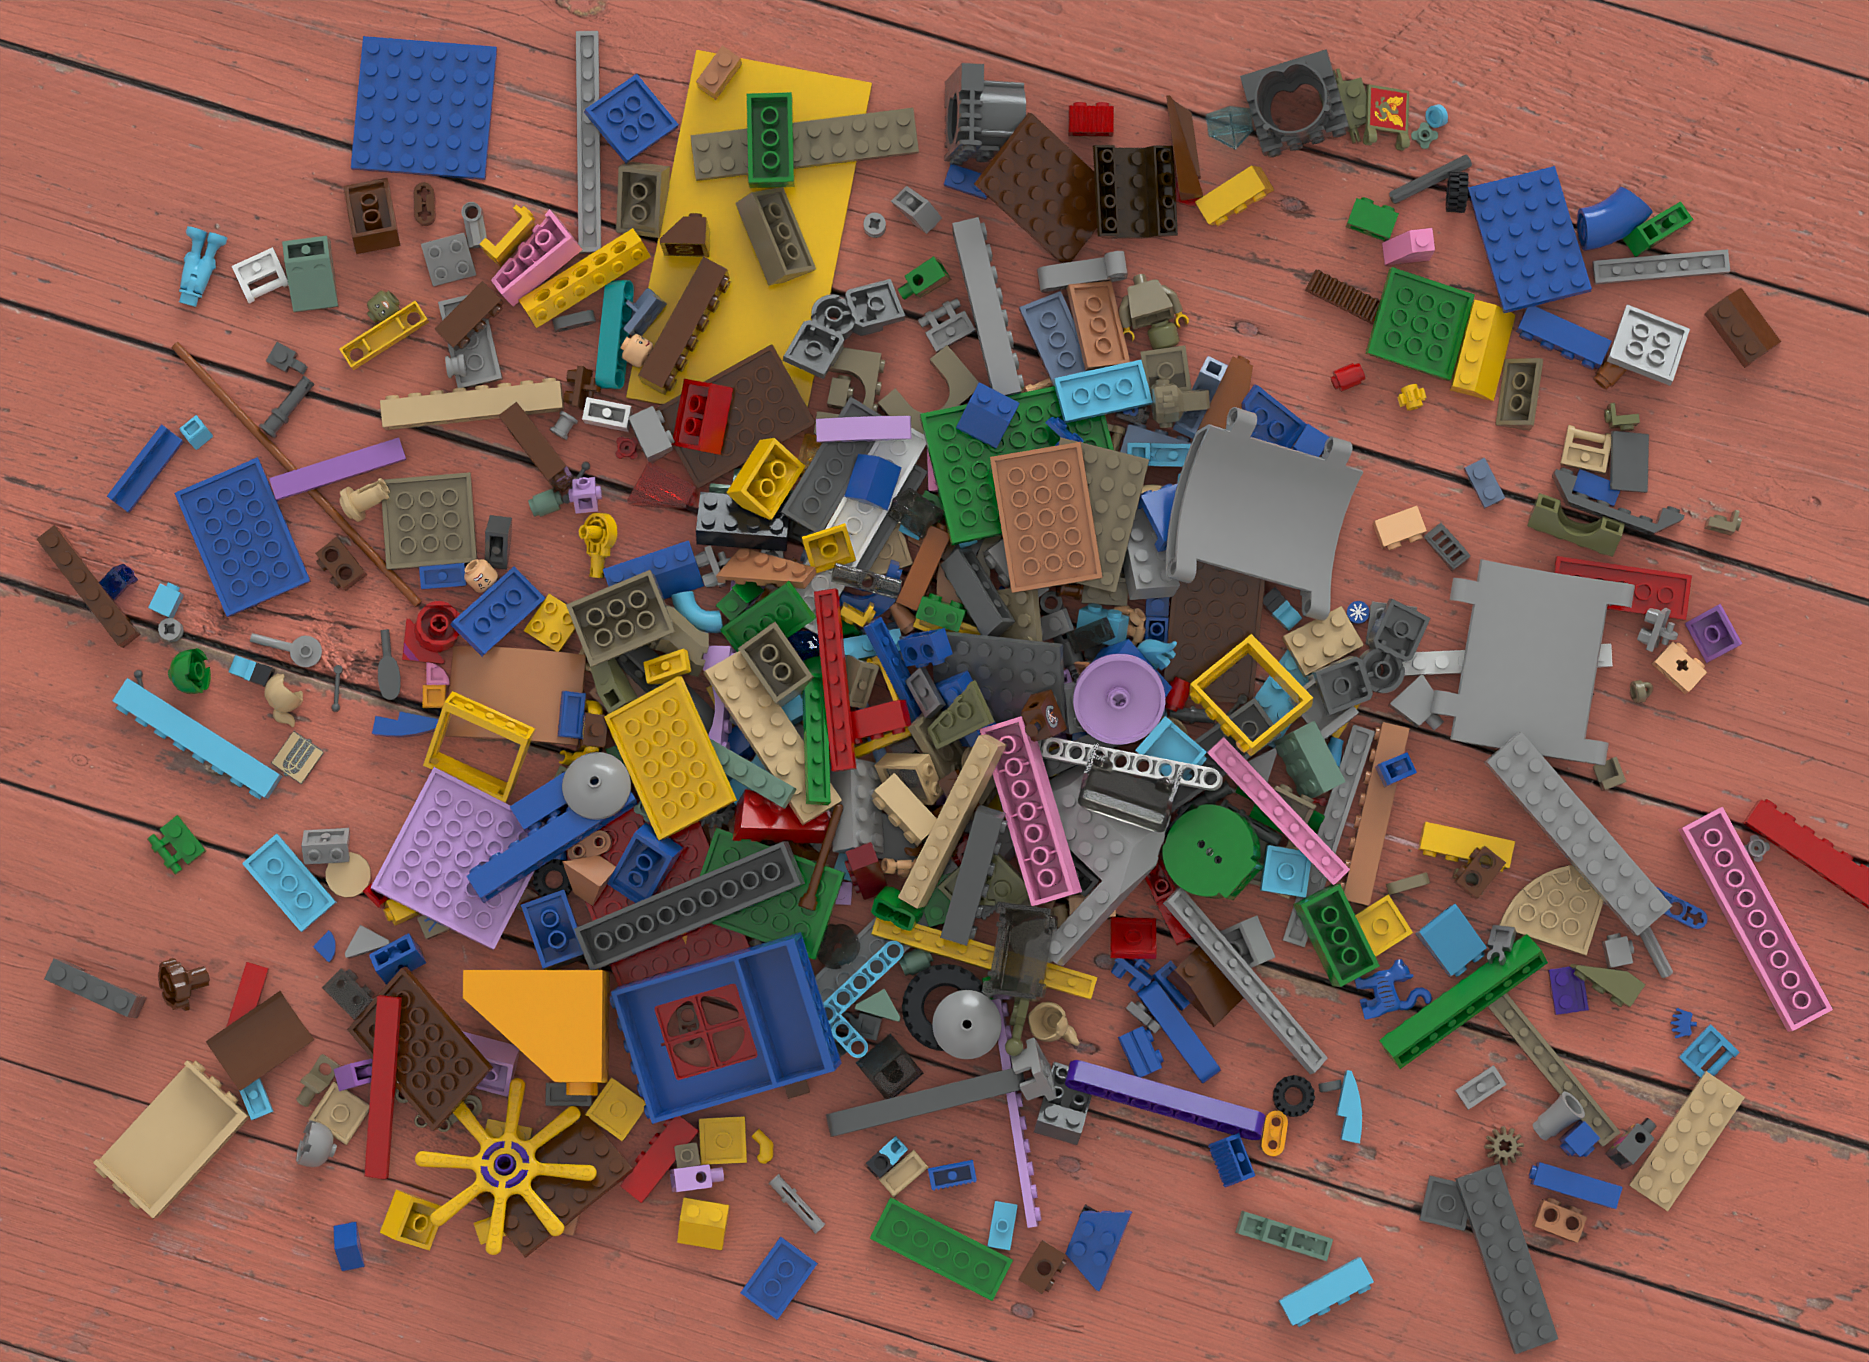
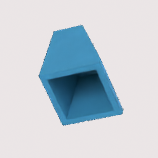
[1415,904,1487,977]

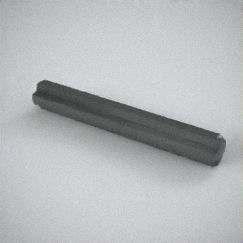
[1389,155,1472,204]

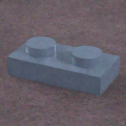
[1464,458,1505,509]

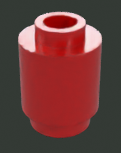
[1330,363,1366,392]
[1165,677,1191,712]

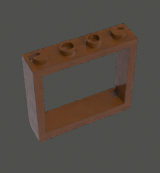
[499,402,574,492]

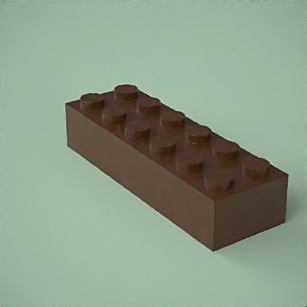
[638,257,731,395]

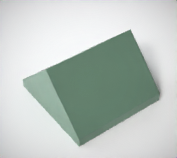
[855,989,901,1023]

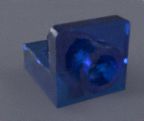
[99,564,138,600]

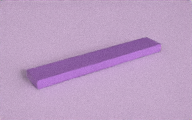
[269,438,406,501]

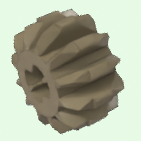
[1484,1126,1524,1166]

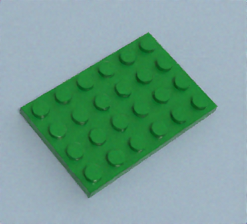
[700,828,846,960]

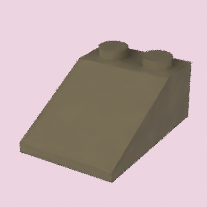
[616,161,670,238]

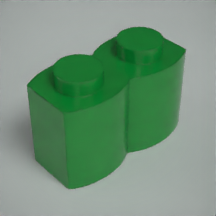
[871,886,926,931]

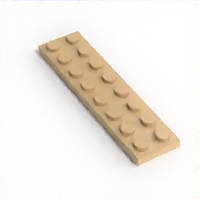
[704,651,842,825]

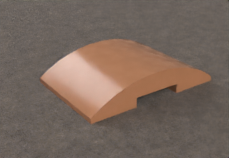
[445,646,587,746]

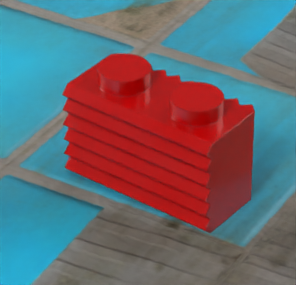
[1068,102,1114,137]

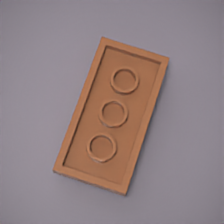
[1067,281,1130,371]

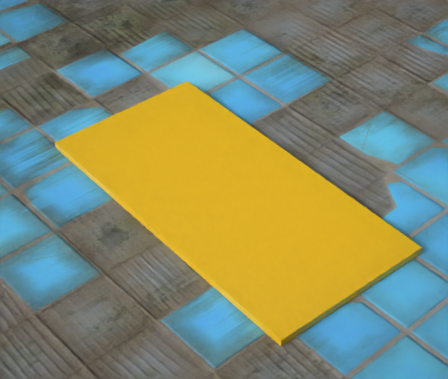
[626,50,872,432]

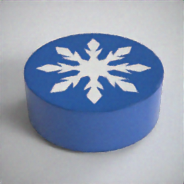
[1346,601,1370,624]

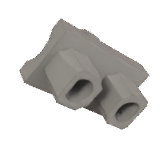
[694,545,732,588]
[1637,608,1678,652]

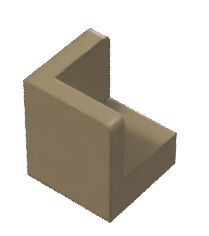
[1593,757,1626,791]

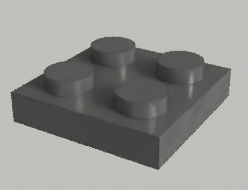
[1419,1175,1468,1231]

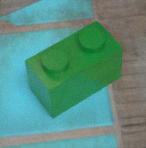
[1346,197,1399,242]

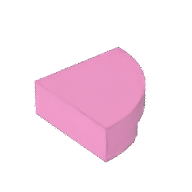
[426,662,450,685]

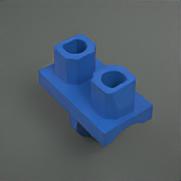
[1111,958,1153,992]

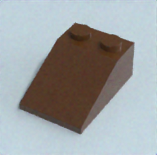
[343,178,401,254]
[1166,946,1244,1027]

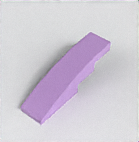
[816,416,912,443]

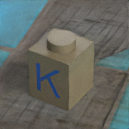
[417,915,451,940]

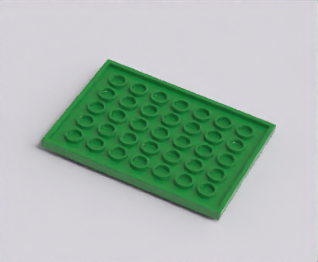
[920,386,1114,545]

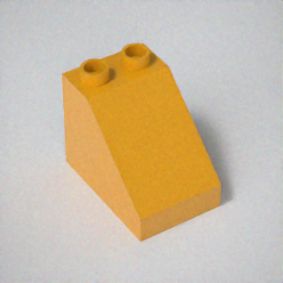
[463,970,610,1096]

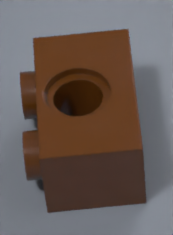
[1018,1240,1067,1294]

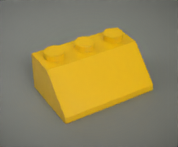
[726,438,805,520]

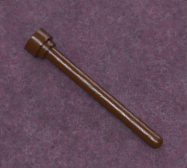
[798,803,843,911]

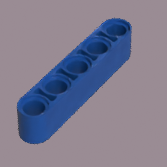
[1137,980,1221,1084]

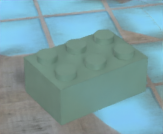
[1273,721,1346,798]

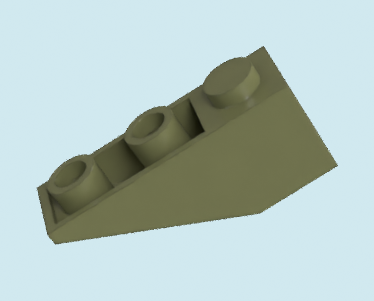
[590,658,638,714]
[1569,964,1646,1007]

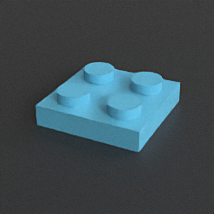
[1260,845,1311,898]

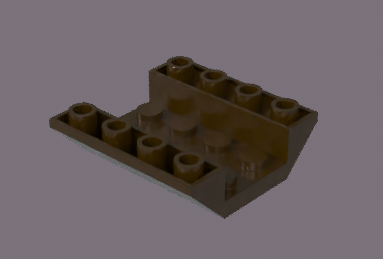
[1093,145,1178,239]

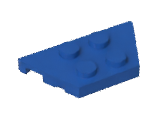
[1065,1210,1132,1291]

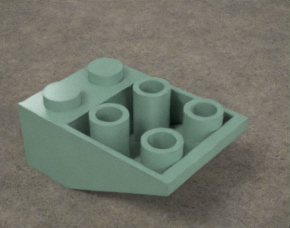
[282,236,339,312]

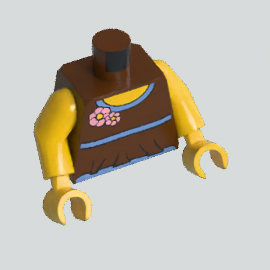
[559,699,607,766]

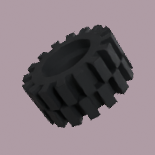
[1446,171,1469,213]
[533,859,572,897]
[1273,1075,1315,1117]

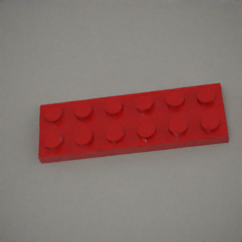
[1554,556,1692,621]

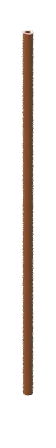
[171,342,422,607]

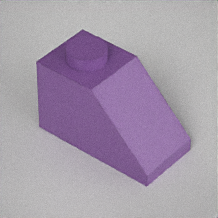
[333,1059,373,1091]

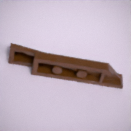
[1166,95,1203,201]

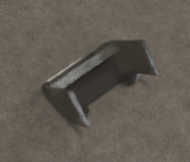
[1078,742,1183,832]

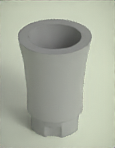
[1533,1092,1585,1141]

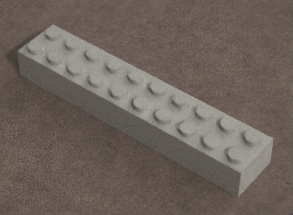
[1484,732,1672,936]

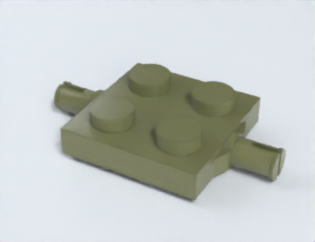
[1318,69,1366,144]

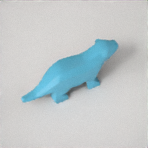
[1137,639,1177,670]

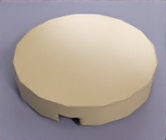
[326,852,371,897]

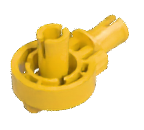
[578,513,617,578]

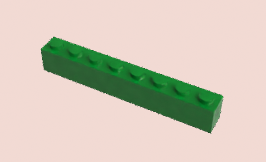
[1379,934,1548,1069]

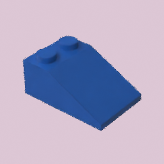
[607,823,683,903]
[521,890,586,970]

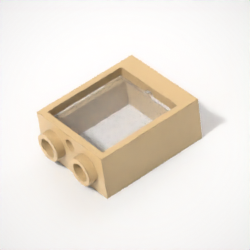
[874,753,944,805]

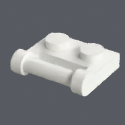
[232,247,289,303]

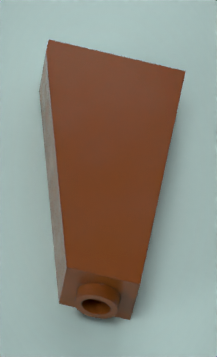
[1197,356,1253,431]
[896,522,950,611]

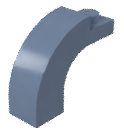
[1173,356,1228,439]

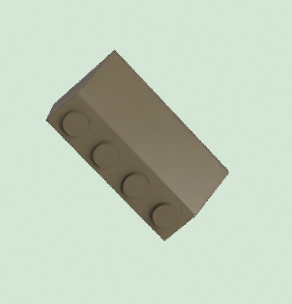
[735,187,816,285]

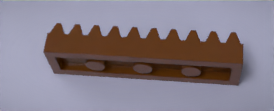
[1305,269,1380,325]

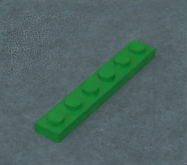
[802,673,831,806]

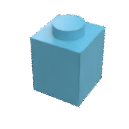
[148,582,184,618]

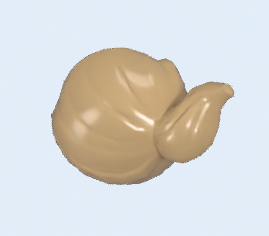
[264,673,303,727]
[1027,1002,1080,1046]

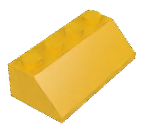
[1450,300,1516,401]

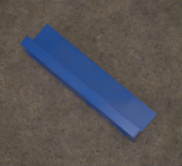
[107,424,184,513]

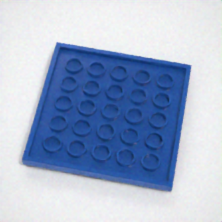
[351,36,497,180]

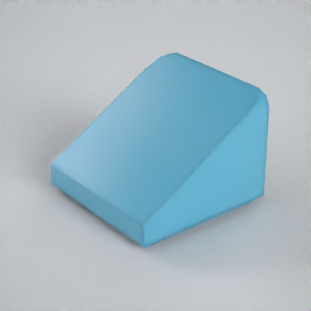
[179,415,213,450]

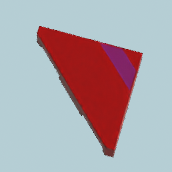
[402,618,445,664]

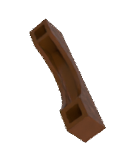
[37,525,141,648]

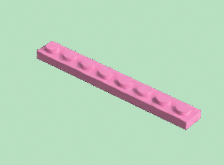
[1207,737,1350,885]

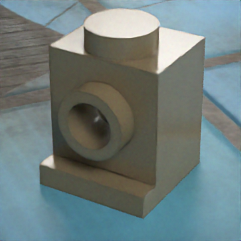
[827,375,854,410]

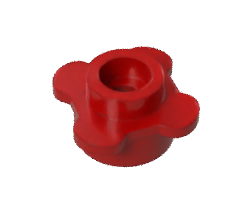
[615,436,639,460]

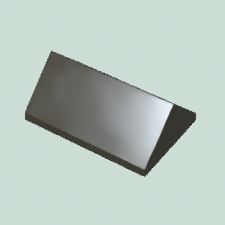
[1496,358,1543,431]

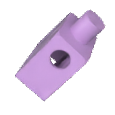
[669,1164,724,1192]

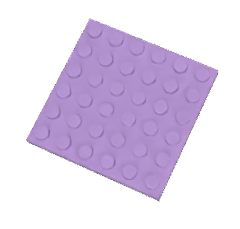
[371,767,546,951]

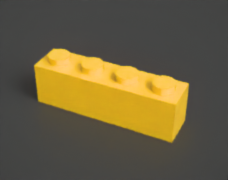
[1418,822,1515,872]

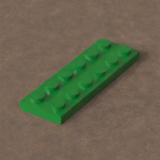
[870,1197,1013,1301]

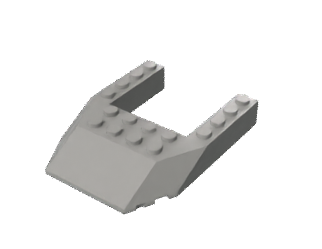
[998,755,1171,966]

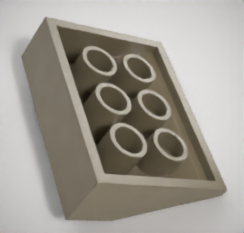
[566,570,676,667]

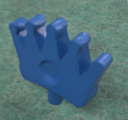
[1670,1008,1697,1038]

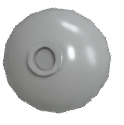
[296,1120,337,1167]

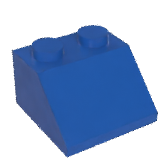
[956,382,1020,449]

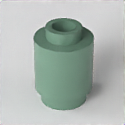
[528,488,564,517]
[899,949,934,976]

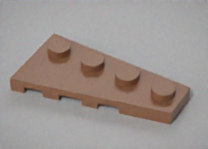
[716,548,817,589]

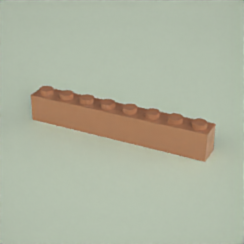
[1340,722,1410,907]

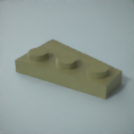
[927,680,995,749]

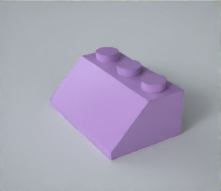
[462,1031,520,1097]

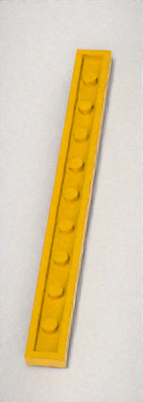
[871,917,1097,1000]

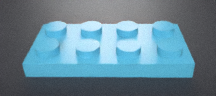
[1053,360,1153,423]
[1254,649,1313,749]
[242,834,337,932]

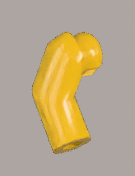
[751,1129,774,1164]

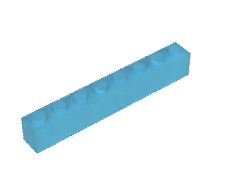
[112,678,283,800]

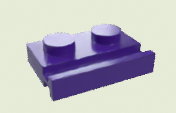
[1548,967,1589,1015]

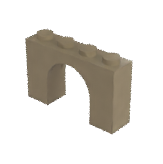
[878,345,979,434]
[814,347,885,437]

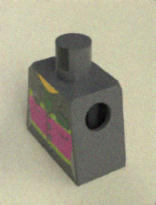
[1605,1118,1657,1169]

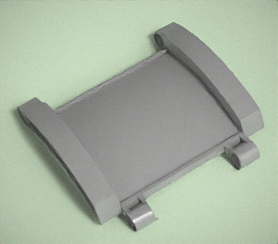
[1166,407,1363,621]
[1431,559,1635,766]

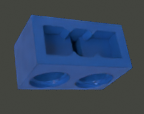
[898,628,953,668]

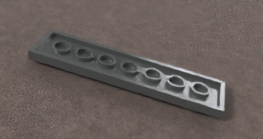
[1455,1164,1558,1354]

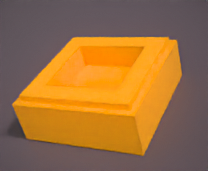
[423,685,446,708]

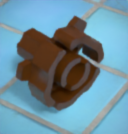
[158,958,210,1011]

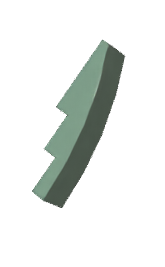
[1235,1211,1333,1261]

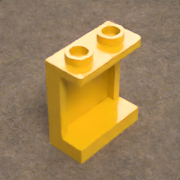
[480,205,536,267]

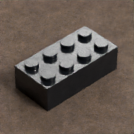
[696,492,790,551]

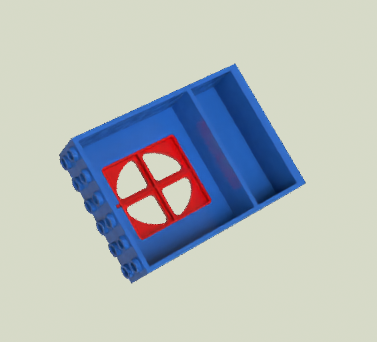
[610,932,842,1124]

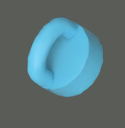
[1425,104,1448,128]

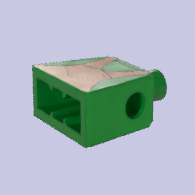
[897,256,952,300]

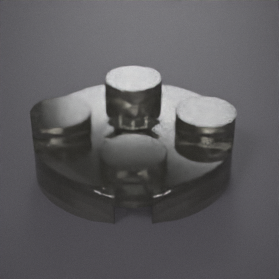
[817,924,860,969]

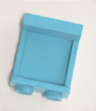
[1135,716,1207,787]

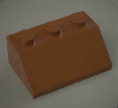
[660,213,710,257]
[1705,288,1781,368]

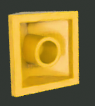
[802,523,856,573]

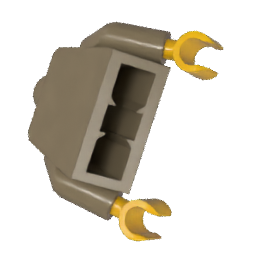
[1119,274,1189,342]

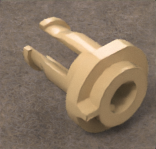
[340,478,390,522]

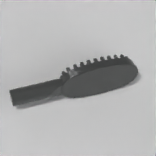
[378,629,401,700]

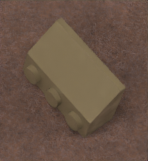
[738,622,814,707]

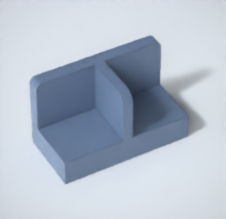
[623,288,667,336]

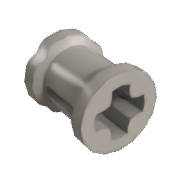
[549,411,578,440]

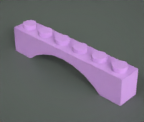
[703,646,737,777]

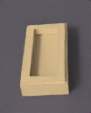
[879,1150,928,1197]

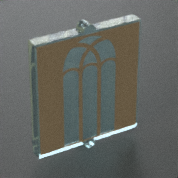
[271,731,324,784]

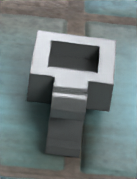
[266,342,308,375]

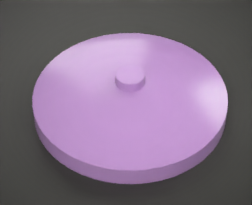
[1073,654,1165,745]

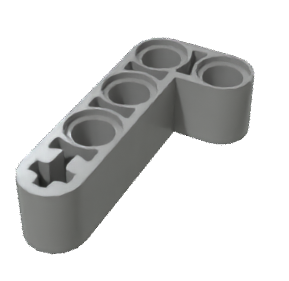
[1037,251,1128,292]

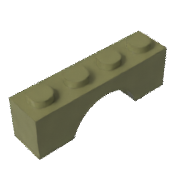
[1527,493,1625,557]

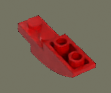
[1144,855,1193,946]

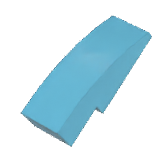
[1336,1070,1362,1144]

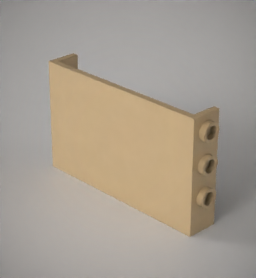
[93,1060,250,1219]

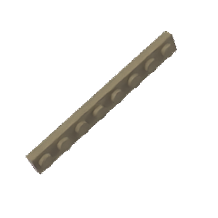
[1488,993,1621,1147]

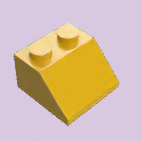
[380,1189,441,1251]
[677,1197,730,1250]

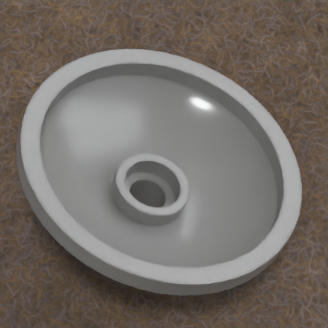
[562,752,631,820]
[932,990,1002,1059]

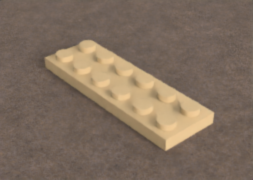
[1629,1071,1745,1211]

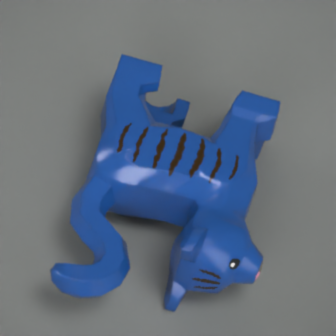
[1355,959,1432,1020]

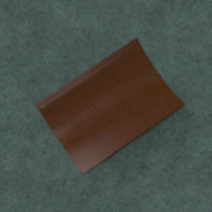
[206,991,314,1091]

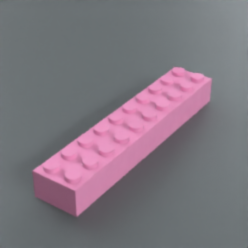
[1678,807,1833,1032]

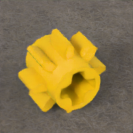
[1397,384,1427,411]

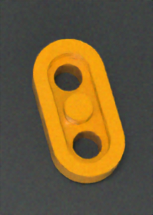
[1261,1111,1288,1156]

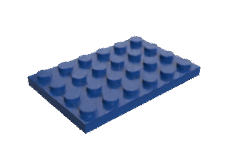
[1468,166,1592,313]
[174,457,311,617]

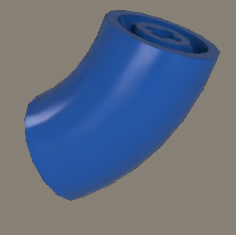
[1577,186,1653,251]

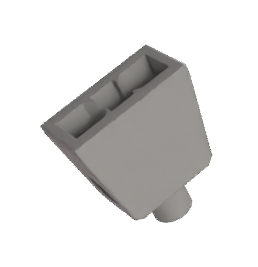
[1388,674,1444,731]

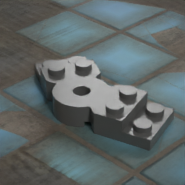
[783,279,905,379]
[1312,599,1431,715]

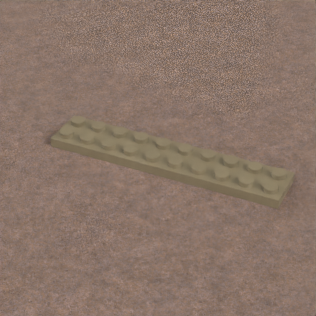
[691,108,919,181]

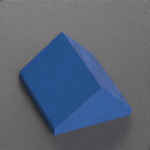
[844,454,902,511]

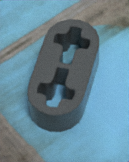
[552,310,596,332]

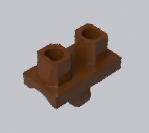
[563,366,601,410]

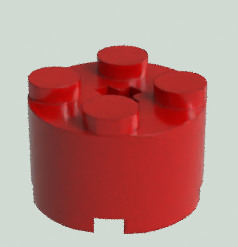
[414,601,460,652]

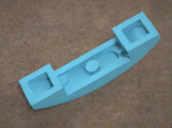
[1127,443,1191,467]

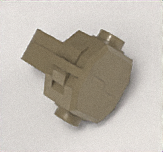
[1151,379,1210,428]

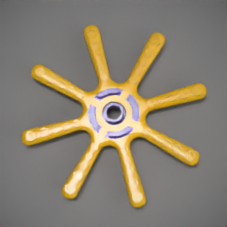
[415,1078,597,1255]

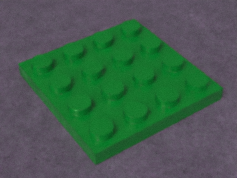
[1365,267,1475,381]

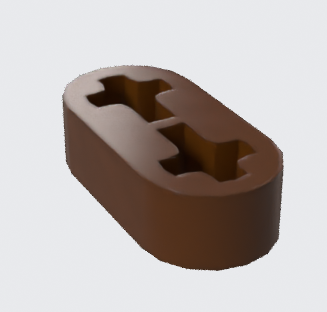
[413,182,436,226]

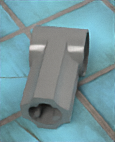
[461,202,487,249]

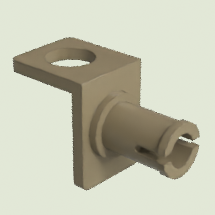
[296,1054,340,1107]

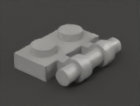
[918,298,976,353]

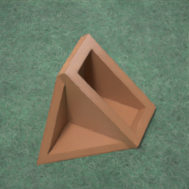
[563,855,616,906]

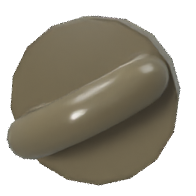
[1630,680,1653,704]

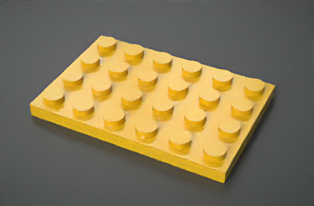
[604,676,737,840]

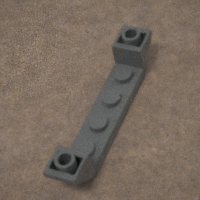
[1552,468,1685,536]

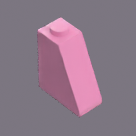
[1382,228,1435,266]

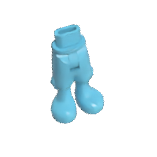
[179,226,228,307]

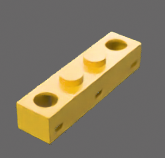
[339,301,429,371]

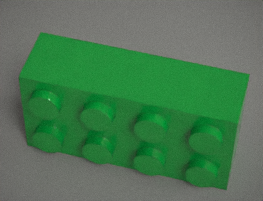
[746,92,795,188]
[1293,884,1380,987]

